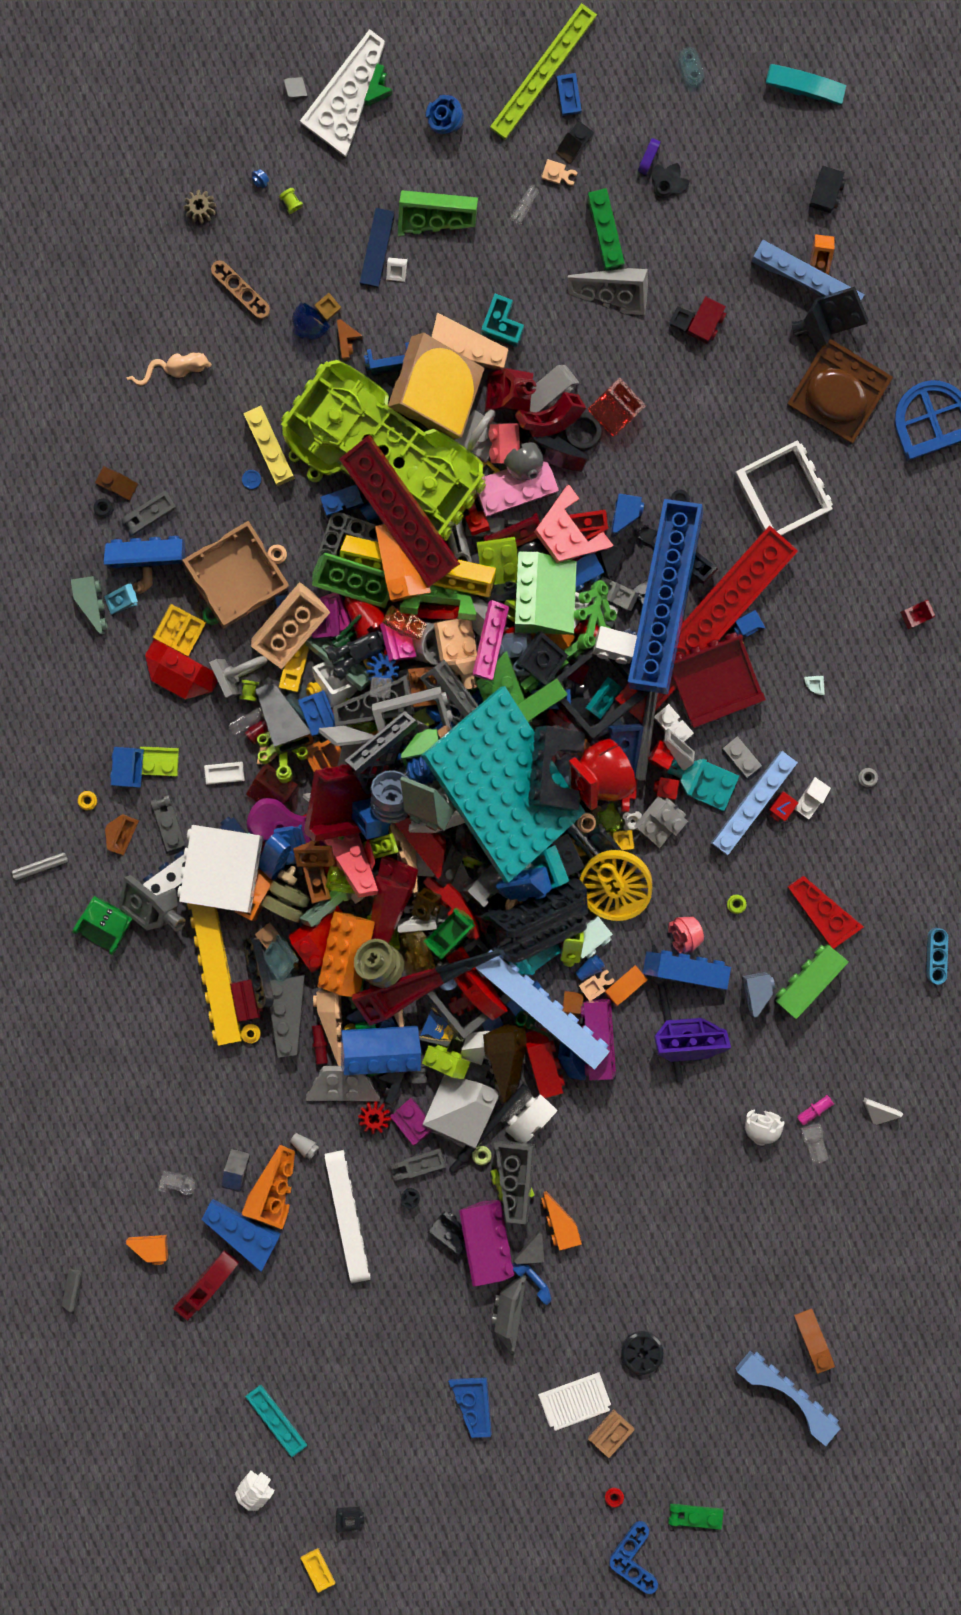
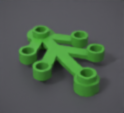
[574,580,617,649]

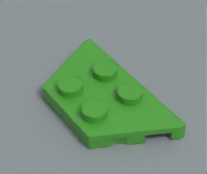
[476,651,532,722]

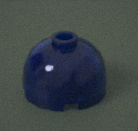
[292,302,330,340]

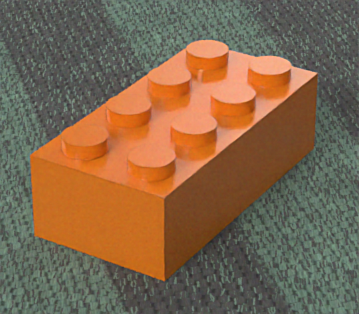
[318,912,375,997]

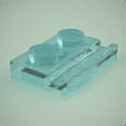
[263,935,299,981]

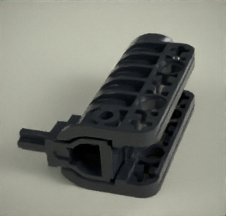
[472,878,588,963]

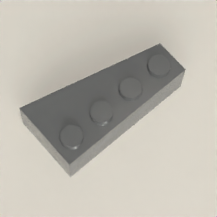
[333,676,415,726]
[270,974,306,1058]
[494,1140,535,1224]

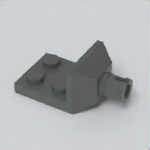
[119,875,185,931]

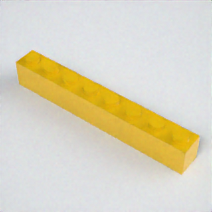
[340,535,496,597]
[187,903,242,1045]

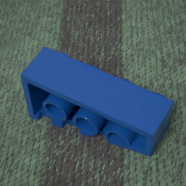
[643,950,731,990]
[201,1199,281,1272]

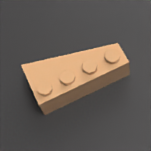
[432,313,508,370]

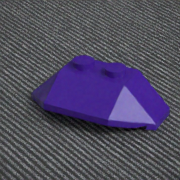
[654,1018,731,1062]

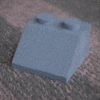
[742,972,775,1017]

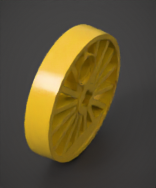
[580,850,652,921]

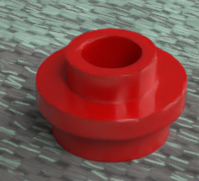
[605,1488,624,1507]

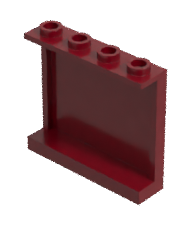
[672,632,766,728]
[304,759,388,842]

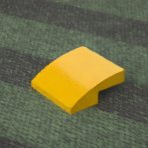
[153,604,206,656]

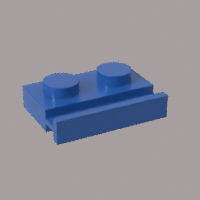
[298,690,336,736]
[274,825,306,865]

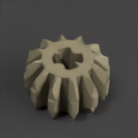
[183,190,217,224]

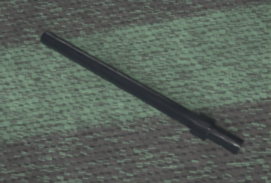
[449,1084,529,1173]

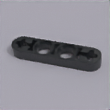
[244,938,274,1008]

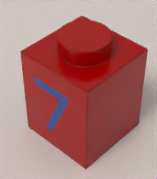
[768,791,799,822]

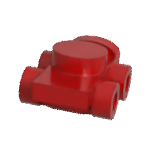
[448,993,475,1016]

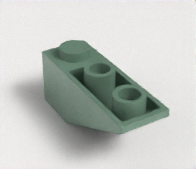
[71,576,108,635]

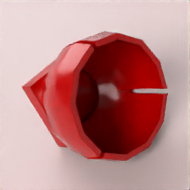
[569,739,636,810]

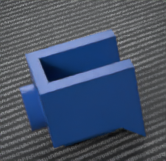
[733,610,766,637]

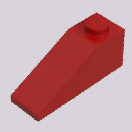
[648,740,674,770]

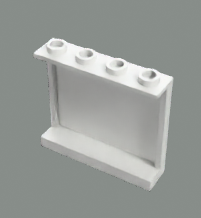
[178,825,263,913]

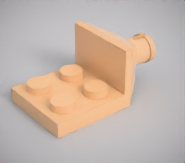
[434,618,478,689]

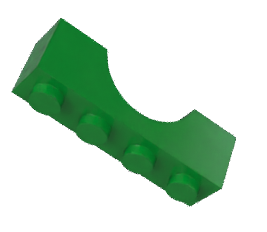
[587,188,625,271]

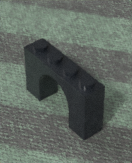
[529,726,585,811]

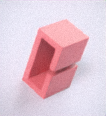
[488,423,520,463]

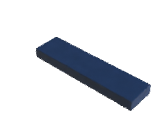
[360,208,395,288]

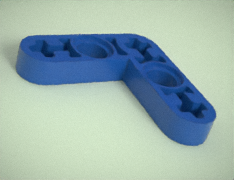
[609,1521,658,1594]

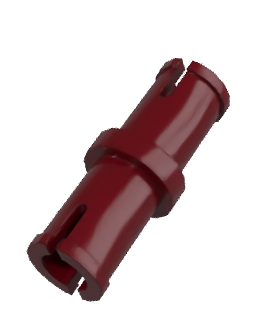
[311,1025,328,1064]

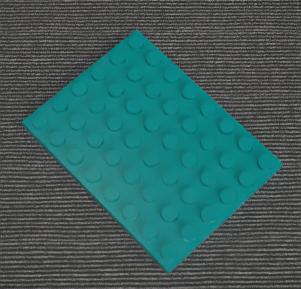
[421,686,585,883]

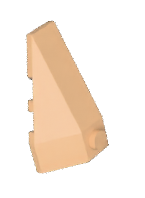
[313,991,342,1066]

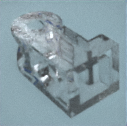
[158,1170,196,1195]

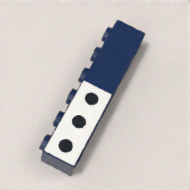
[143,817,247,896]

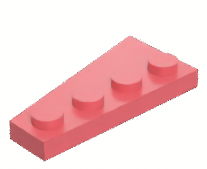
[321,833,378,898]

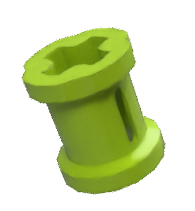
[279,188,303,214]
[239,680,259,701]

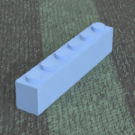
[711,751,798,855]

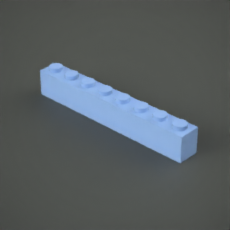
[475,949,610,1070]

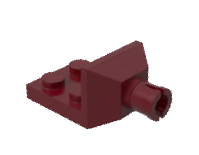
[484,368,537,412]

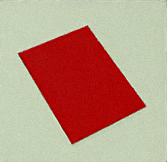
[364,839,375,871]

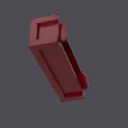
[484,513,540,547]

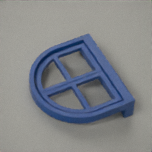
[895,380,961,461]

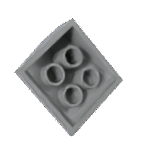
[423,1074,498,1149]

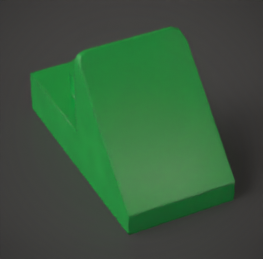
[364,64,393,106]

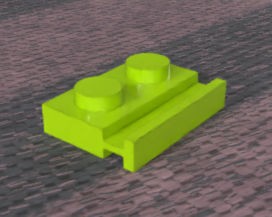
[140,747,179,776]

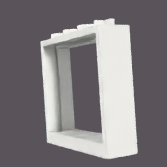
[734,440,833,536]

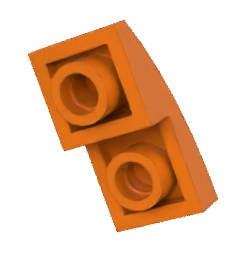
[605,965,648,1006]

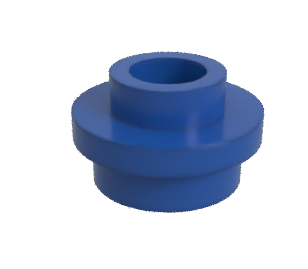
[252,169,269,188]

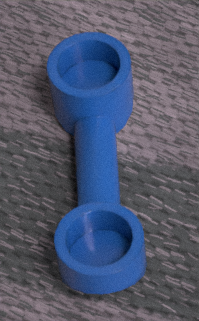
[512,1262,551,1305]

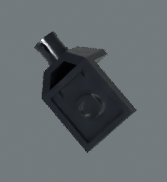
[792,286,869,346]

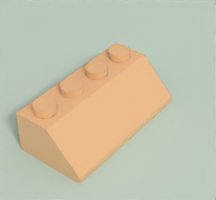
[251,582,330,669]

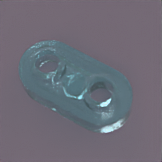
[679,47,704,86]

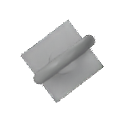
[454,410,497,463]
[209,656,267,698]

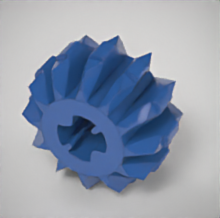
[366,653,399,686]
[406,756,437,785]

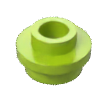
[727,895,746,914]

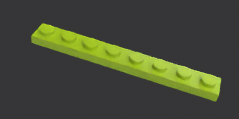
[490,3,597,140]

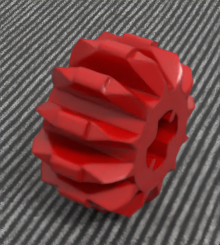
[358,1101,391,1134]

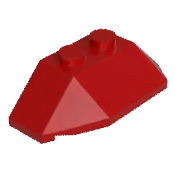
[145,639,218,699]
[394,815,447,878]

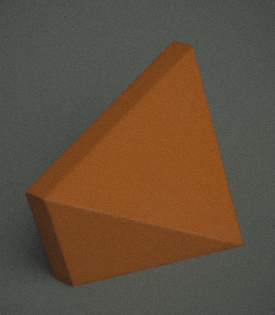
[105,814,139,855]

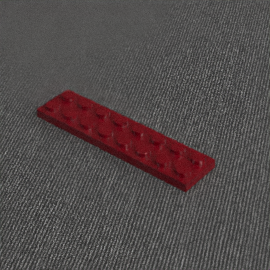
[339,435,460,587]

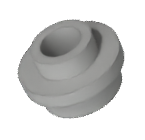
[858,768,878,787]

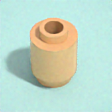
[575,812,596,833]

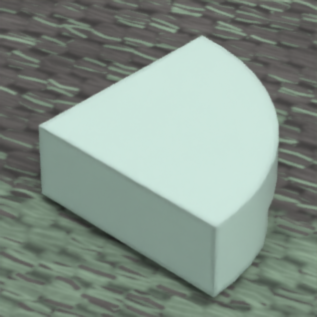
[804,676,825,695]

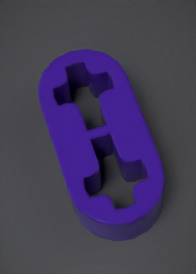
[637,138,661,175]

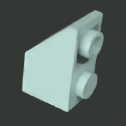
[581,916,613,958]

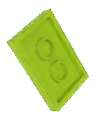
[477,537,518,585]

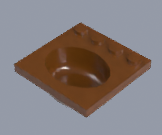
[787,339,893,444]

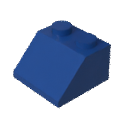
[611,494,644,537]
[496,867,552,901]

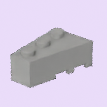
[530,365,579,412]

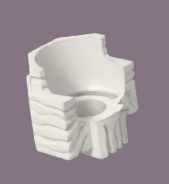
[235,1471,275,1511]

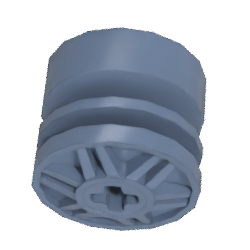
[371,771,409,823]

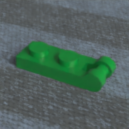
[668,1504,724,1530]

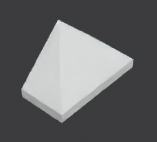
[863,1098,903,1125]

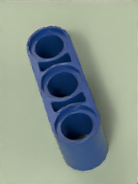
[259,833,292,880]

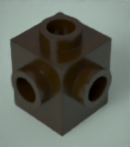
[411,888,442,922]

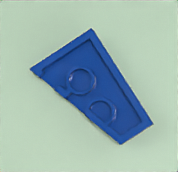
[448,1378,492,1438]

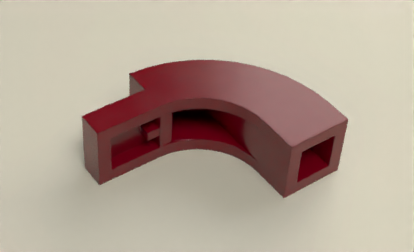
[515,392,586,437]

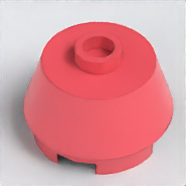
[668,917,704,953]

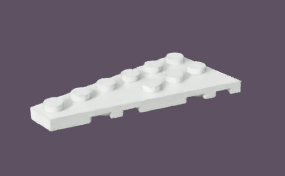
[300,29,385,157]

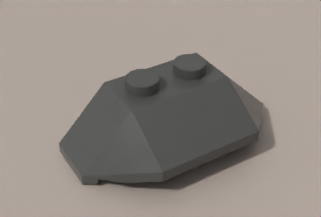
[491,1274,526,1354]

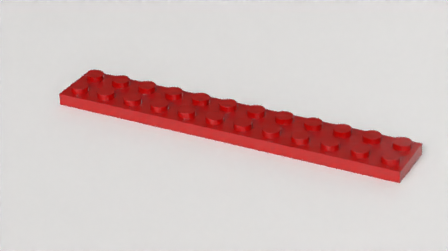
[615,525,798,723]

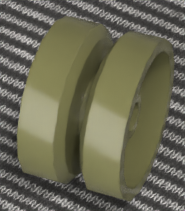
[261,880,311,923]
[354,939,404,988]

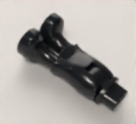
[324,630,386,681]

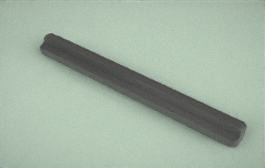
[635,692,658,781]

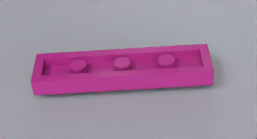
[472,600,509,681]

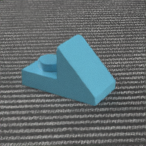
[105,584,138,614]

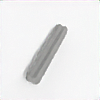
[12,853,68,880]

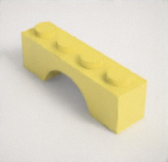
[244,406,295,486]

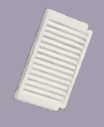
[538,1372,611,1431]

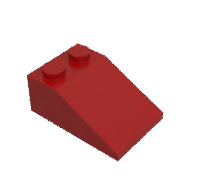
[289,905,343,973]

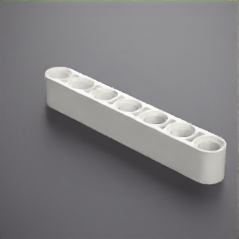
[325,1150,370,1283]

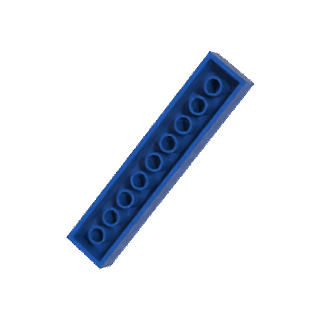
[628,499,704,694]

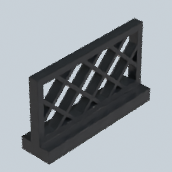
[345,711,420,795]

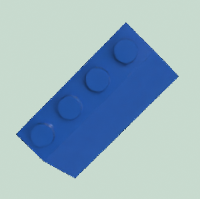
[104,536,186,568]
[341,1026,421,1075]

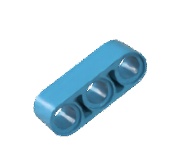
[927,928,948,984]

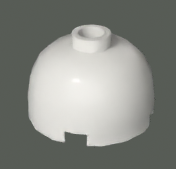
[745,1110,784,1146]

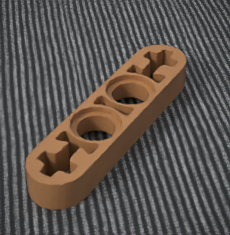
[211,260,270,319]

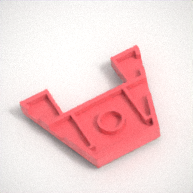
[534,485,613,563]

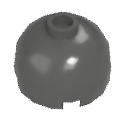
[504,442,543,480]

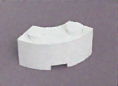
[505,1095,557,1143]

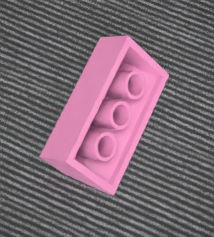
[477,461,559,517]

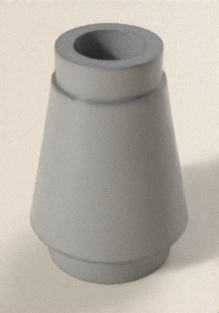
[290,1133,319,1159]

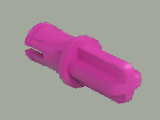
[797,1095,834,1125]

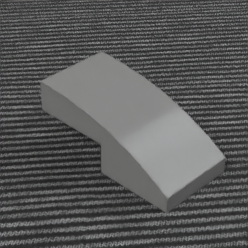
[601,576,639,611]

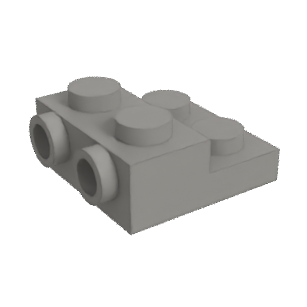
[634,796,688,848]

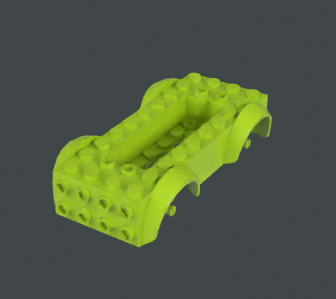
[281,360,486,541]

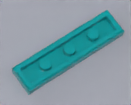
[245,1384,307,1457]

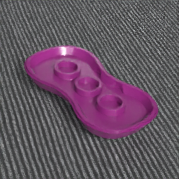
[247,798,326,846]

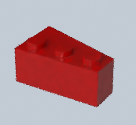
[569,510,608,541]
[526,1028,565,1098]

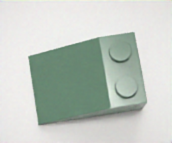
[400,776,455,831]

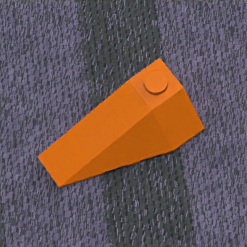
[241,1145,295,1229]

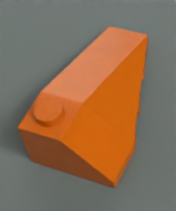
[375,524,431,602]

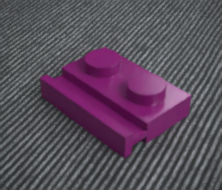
[312,597,341,639]
[390,1098,433,1146]

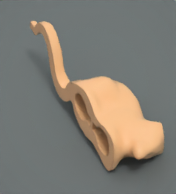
[127,353,212,386]

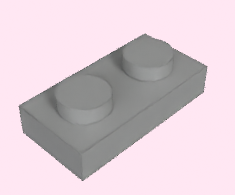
[722,736,762,778]

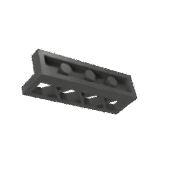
[420,659,478,726]

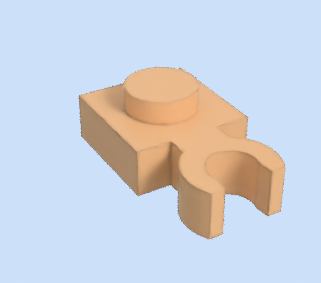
[542,159,577,186]
[579,970,614,1001]

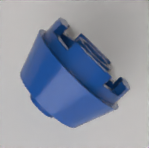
[426,95,464,134]

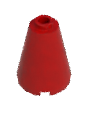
[344,596,391,639]

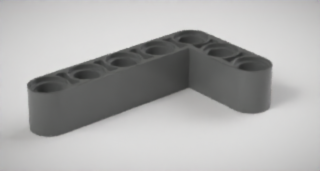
[317,512,378,560]

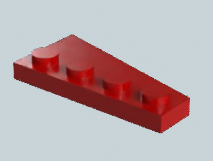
[788,876,864,949]

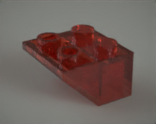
[588,378,646,437]
[246,763,299,806]

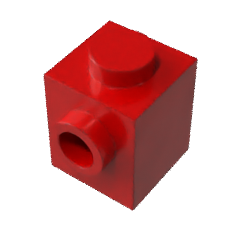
[653,777,679,800]

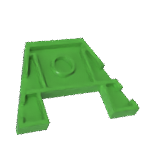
[400,585,476,621]

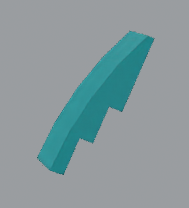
[766,64,846,105]

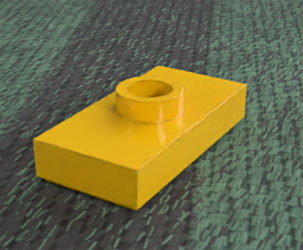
[301,1548,335,1592]

